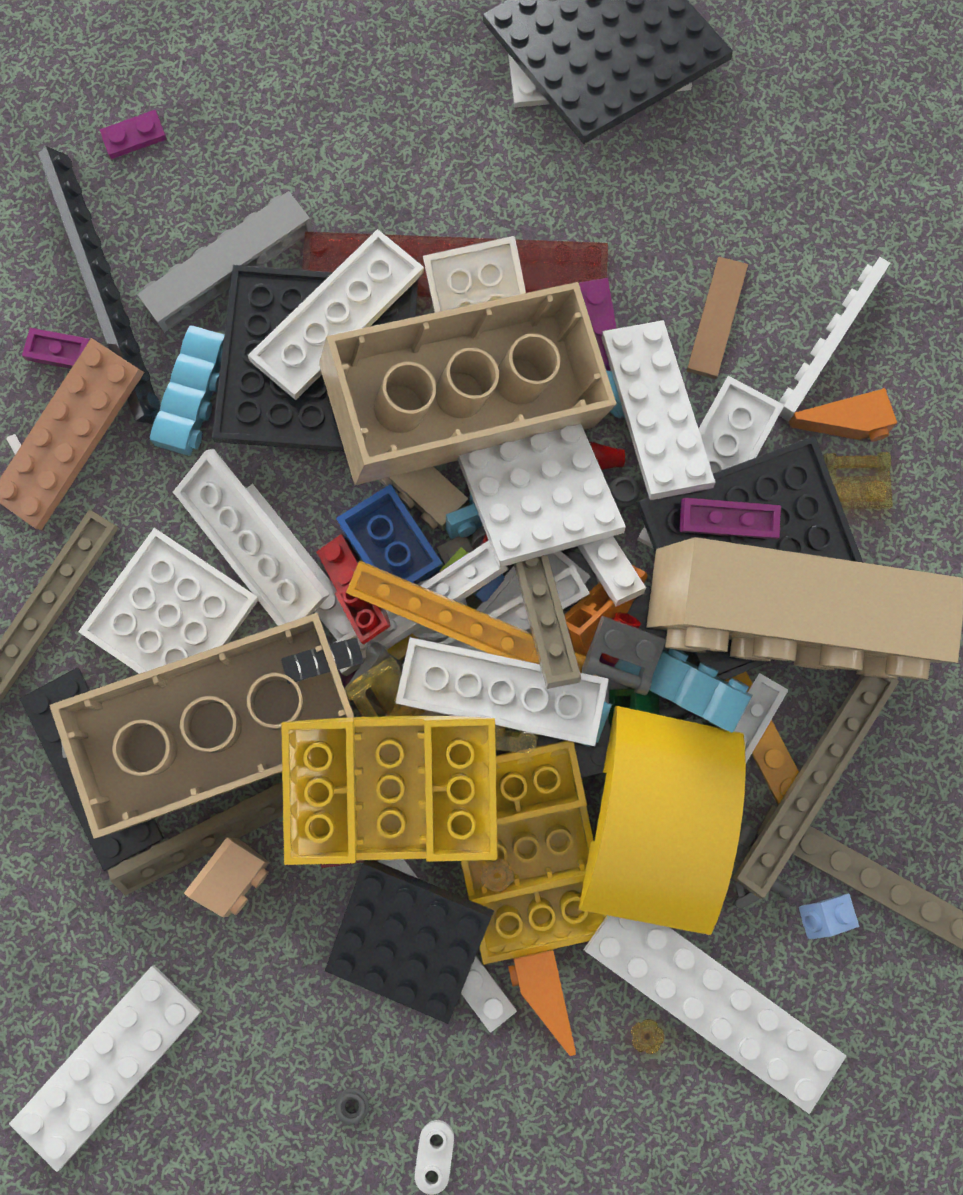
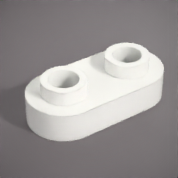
[415,1120,454,1195]

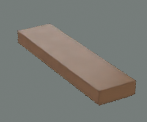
[687,257,748,379]

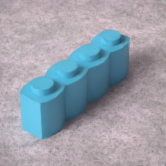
[150,325,224,456]
[615,649,753,733]

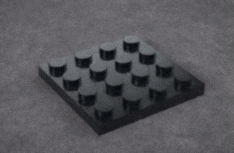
[325,860,494,1024]

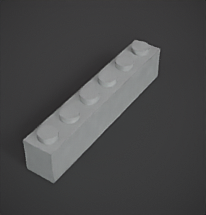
[137,191,314,333]

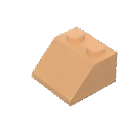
[184,837,270,917]

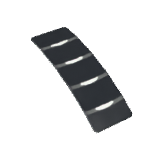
[281,638,364,684]

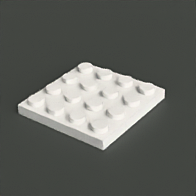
[458,424,626,568]
[78,528,258,674]

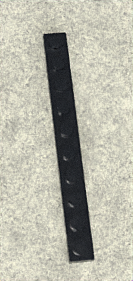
[38,146,160,424]

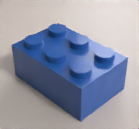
[336,484,443,584]

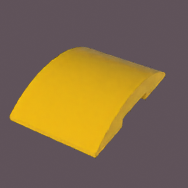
[579,706,746,935]
[281,716,497,865]
[461,740,607,965]

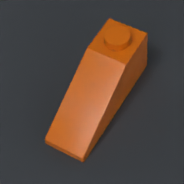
[789,388,897,442]
[564,565,648,656]
[508,949,576,1056]

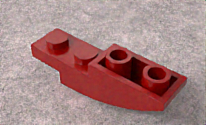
[316,534,391,645]

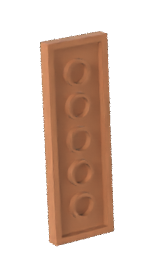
[0,338,144,530]

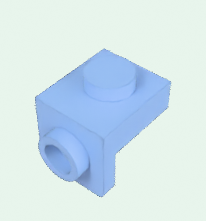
[799,893,859,939]

